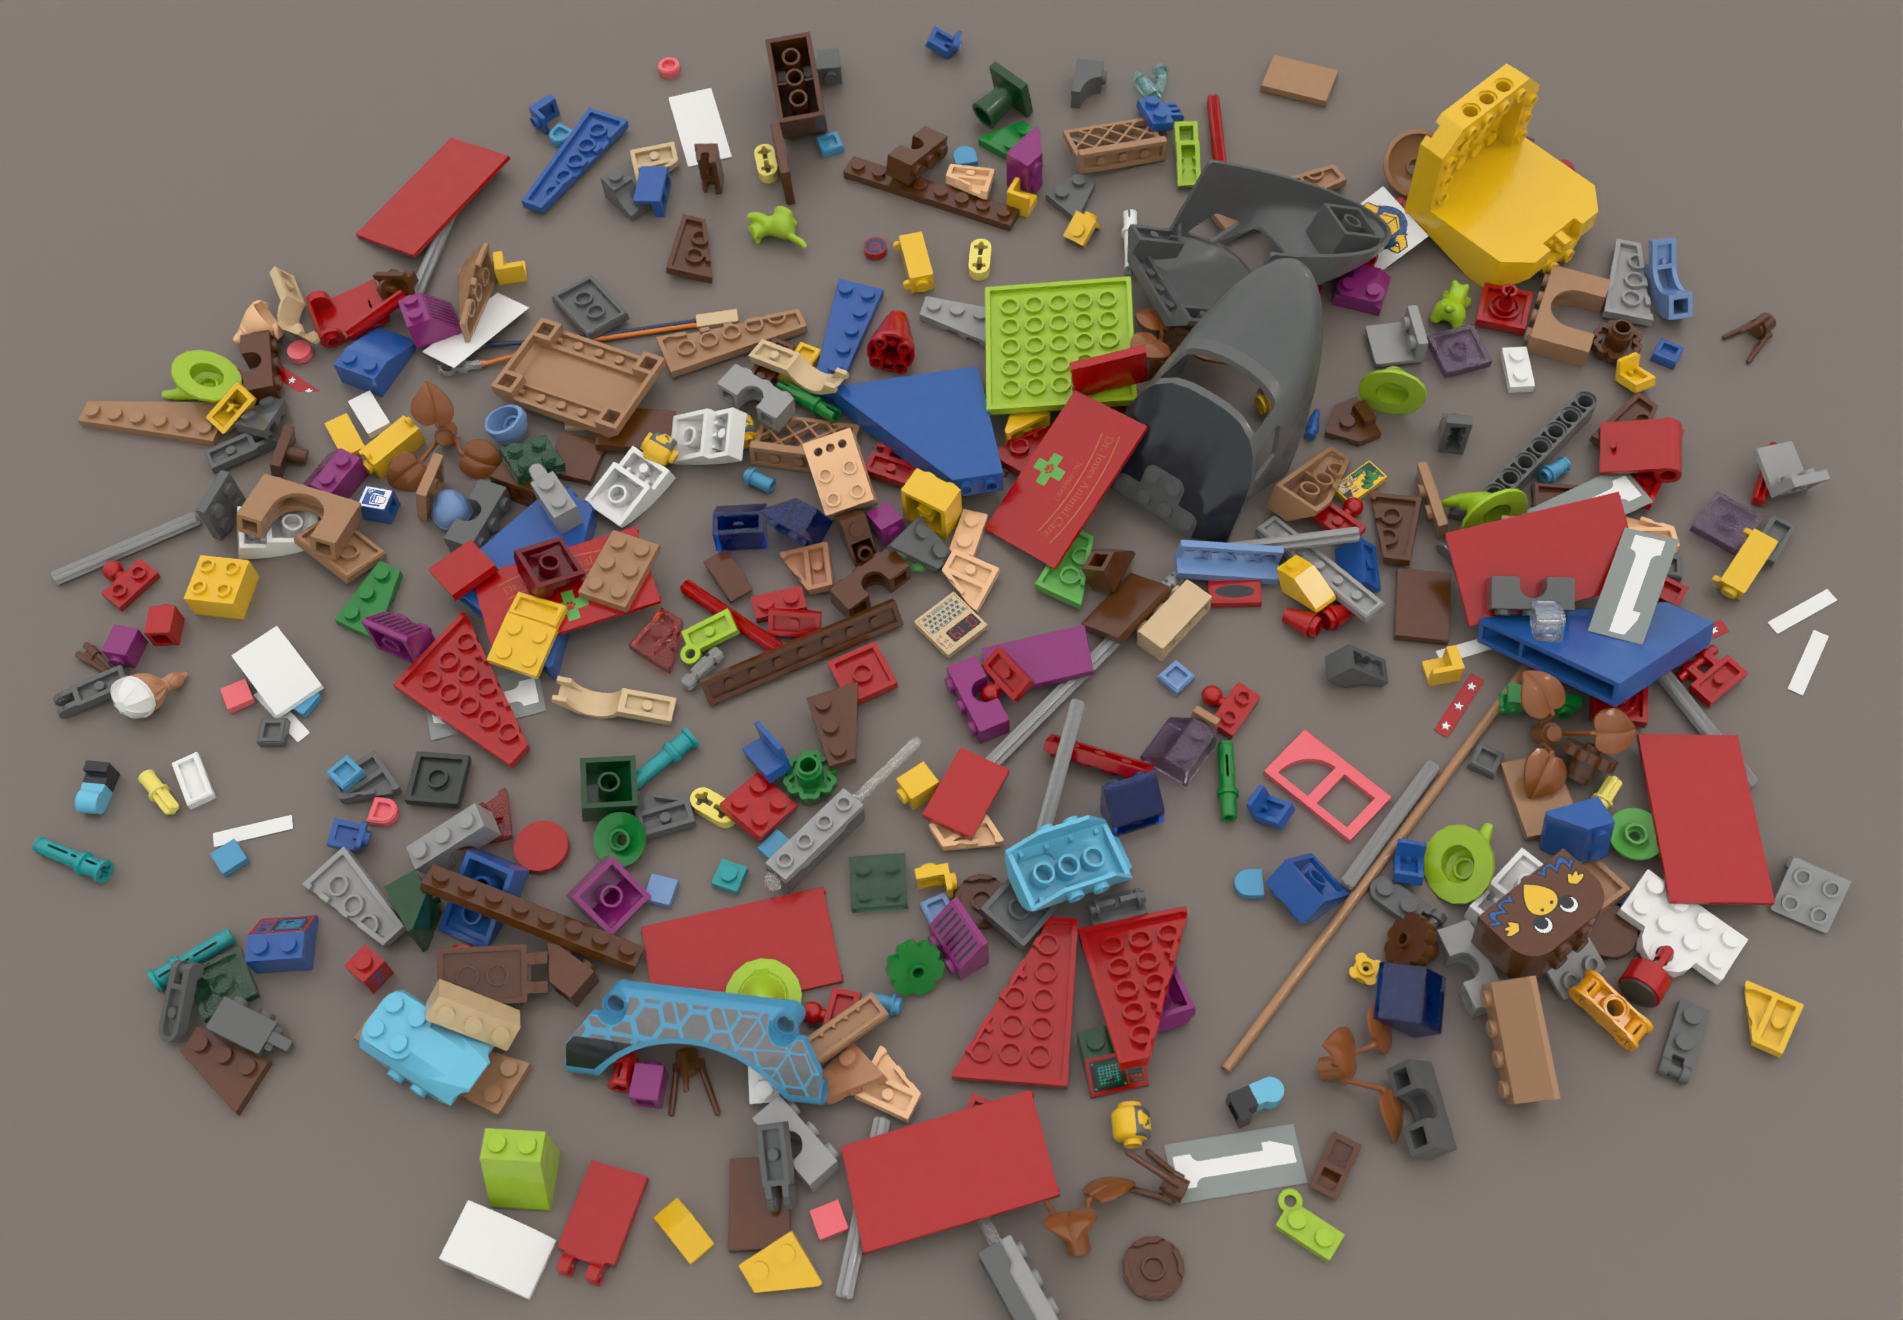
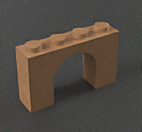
[1523,265,1611,368]
[237,474,362,561]

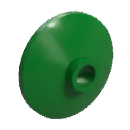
[593,812,646,867]

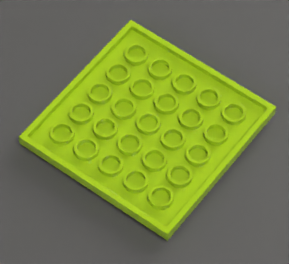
[985,276,1137,415]

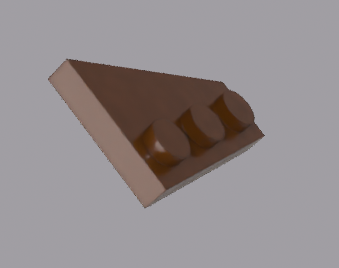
[666,214,712,284]
[1589,392,1659,451]
[1370,492,1422,566]
[807,682,859,771]
[181,1026,273,1116]

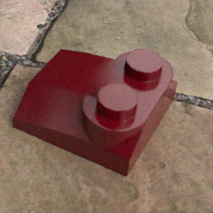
[514,536,586,598]

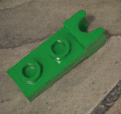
[1499,683,1582,719]

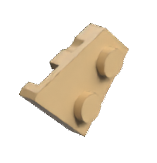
[630,142,679,182]

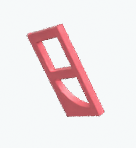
[1263,729,1392,843]

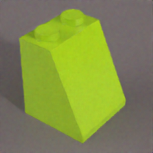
[480,1128,561,1211]

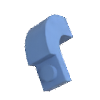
[1645,237,1693,320]

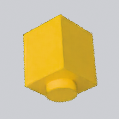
[895,761,939,810]

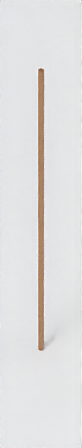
[1220,604,1578,1074]

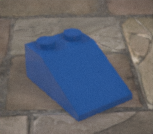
[333,327,417,397]
[438,849,530,946]

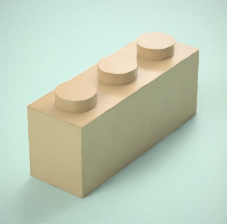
[1136,579,1212,662]
[425,979,521,1051]

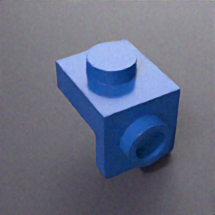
[925,26,962,59]
[529,94,560,134]
[1246,785,1296,830]
[327,818,372,854]
[1393,839,1426,886]

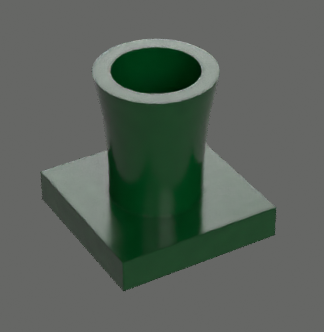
[972,61,1033,129]

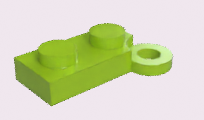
[680,608,740,665]
[1274,1189,1345,1263]

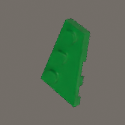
[334,561,403,641]

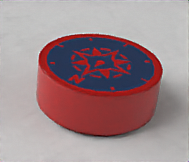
[863,237,887,260]

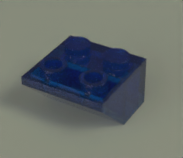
[760,498,833,546]
[712,503,767,551]
[1100,770,1165,837]
[1374,962,1446,1038]

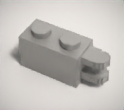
[528,463,583,535]

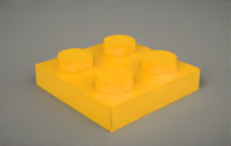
[487,612,558,680]

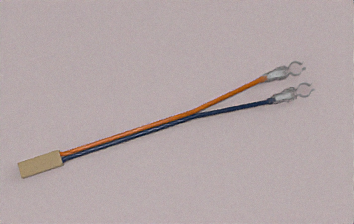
[438,309,739,376]

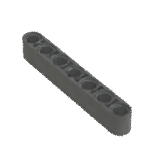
[1483,391,1597,493]

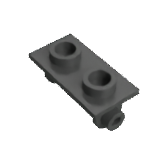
[1085,887,1148,925]

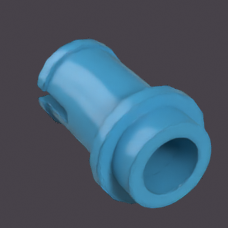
[1538,456,1571,483]
[743,468,776,494]
[867,991,903,1017]

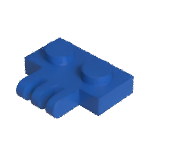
[1136,96,1184,132]

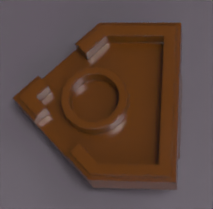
[1324,396,1381,447]

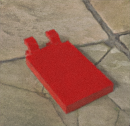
[555,1160,649,1287]

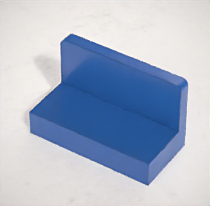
[633,166,672,217]
[1335,537,1381,594]
[742,721,792,784]

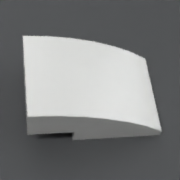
[671,407,747,465]
[584,446,676,528]
[237,506,319,559]
[231,626,324,718]
[1464,848,1543,926]
[439,1200,558,1300]

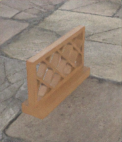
[1063,118,1168,174]
[749,416,860,473]

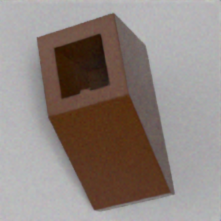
[835,508,877,568]
[1081,549,1136,592]
[548,941,599,1008]

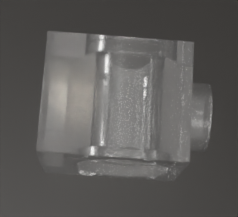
[1529,601,1566,642]

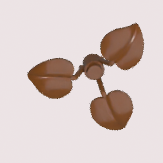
[1130,308,1228,377]
[387,380,503,492]
[1520,670,1636,799]
[1318,1004,1404,1144]
[1043,1176,1136,1256]

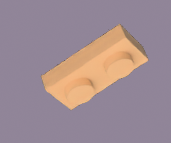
[949,509,988,557]

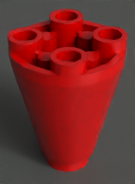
[867,310,915,374]

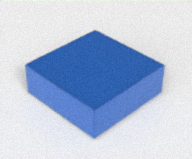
[1650,338,1685,370]

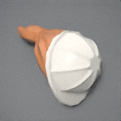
[110,671,188,719]

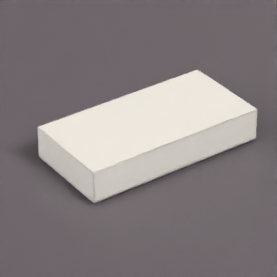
[348,390,391,439]
[172,752,216,810]

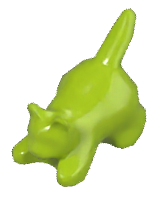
[746,206,807,249]
[1429,280,1472,331]

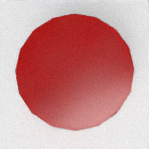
[513,821,570,875]

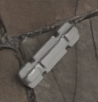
[680,647,724,691]

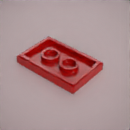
[1069,345,1148,396]
[922,748,1010,841]

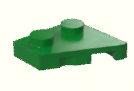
[978,121,1034,160]

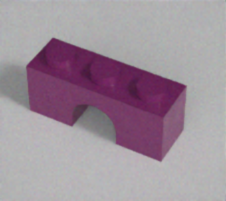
[944,655,1010,744]

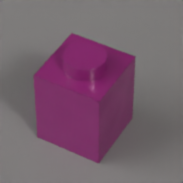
[866,502,905,547]
[101,624,148,668]
[628,1060,669,1109]

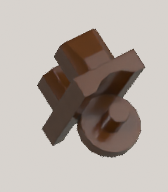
[372,269,419,300]

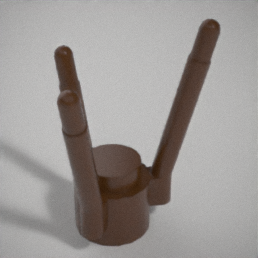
[1722,312,1776,364]
[668,1047,720,1116]
[1125,1149,1191,1205]

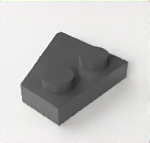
[1046,171,1095,220]
[234,396,289,438]
[886,516,951,572]
[327,750,403,804]
[634,790,696,840]

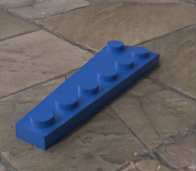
[522,108,629,214]
[811,279,884,405]

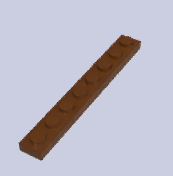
[843,156,1019,231]
[699,598,903,706]
[420,864,645,974]

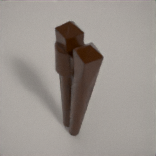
[75,642,113,672]

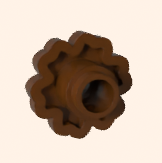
[1591,319,1643,364]
[1561,737,1618,785]
[1384,913,1439,972]

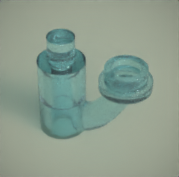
[1133,63,1169,98]

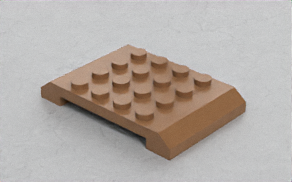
[491,317,667,438]

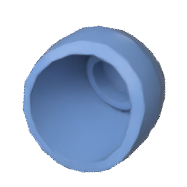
[485,404,528,447]
[431,489,473,531]

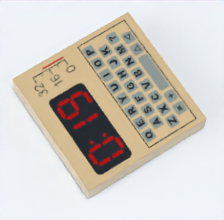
[914,591,988,660]

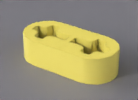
[754,144,779,183]
[968,239,992,281]
[690,787,736,828]

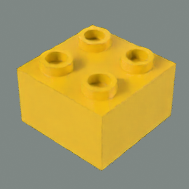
[901,468,962,540]
[184,555,260,620]

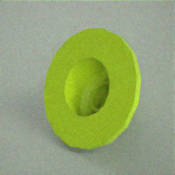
[162,350,242,403]
[1358,366,1427,415]
[1441,489,1528,529]
[1423,823,1495,904]
[726,958,802,1021]

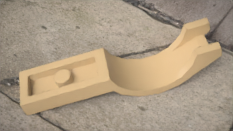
[269,266,320,345]
[748,339,850,395]
[551,676,676,726]

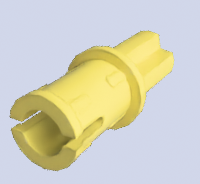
[138,769,179,815]
[1591,776,1622,809]

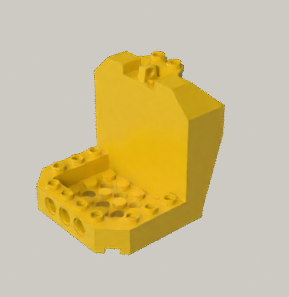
[1404,63,1598,288]

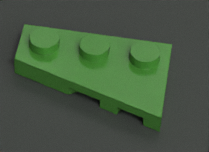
[1035,531,1094,610]

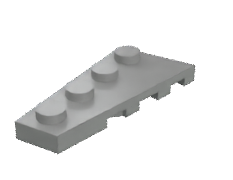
[1602,239,1654,327]
[920,296,986,348]
[302,846,407,947]

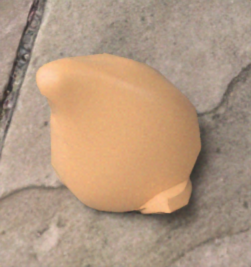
[233,300,284,344]

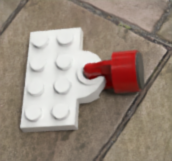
[1616,870,1748,1008]

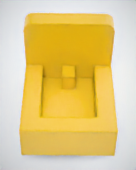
[1063,211,1101,248]
[1615,352,1656,393]
[915,863,958,899]

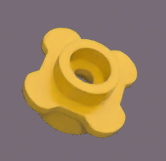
[1349,953,1383,986]

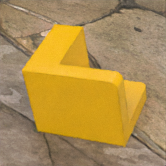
[1007,177,1037,218]
[493,251,527,285]
[1421,645,1465,687]

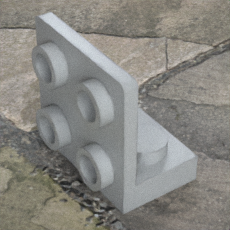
[1365,305,1429,367]
[1753,441,1830,498]
[1770,854,1852,933]
[1546,938,1606,1000]

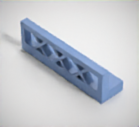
[1174,540,1284,585]

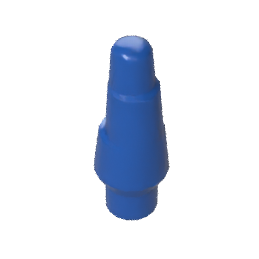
[1305,409,1320,440]

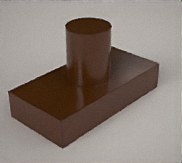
[270,424,309,478]

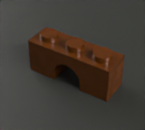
[886,126,948,185]
[240,330,284,405]
[829,549,911,618]

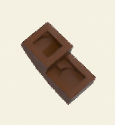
[703,549,753,603]
[1309,1131,1362,1201]

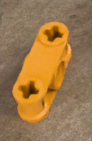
[1568,969,1653,1052]

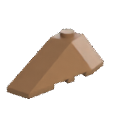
[458,242,497,342]
[1267,446,1351,521]

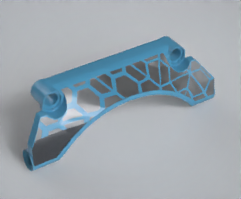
[565,979,828,1105]

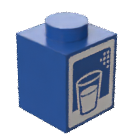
[357,485,401,524]

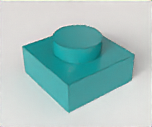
[711,859,749,896]

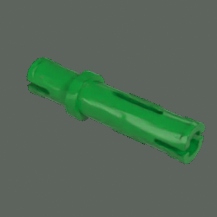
[776,379,841,424]
[1217,740,1239,822]

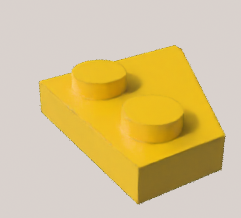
[1744,981,1804,1058]
[738,1230,823,1293]

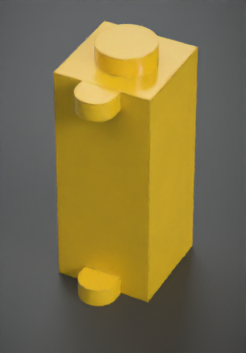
[893,231,934,294]
[358,415,426,479]
[1711,528,1779,601]

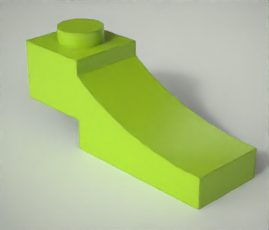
[1173,121,1201,189]

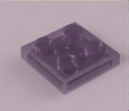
[1427,324,1492,379]
[1689,490,1764,556]

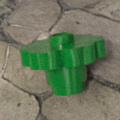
[783,750,838,804]
[885,939,945,996]

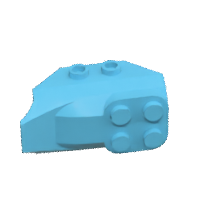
[1005,815,1133,912]
[359,990,495,1106]

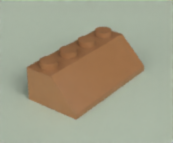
[1480,975,1561,1104]

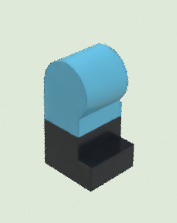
[75,760,120,815]
[1225,1077,1284,1129]

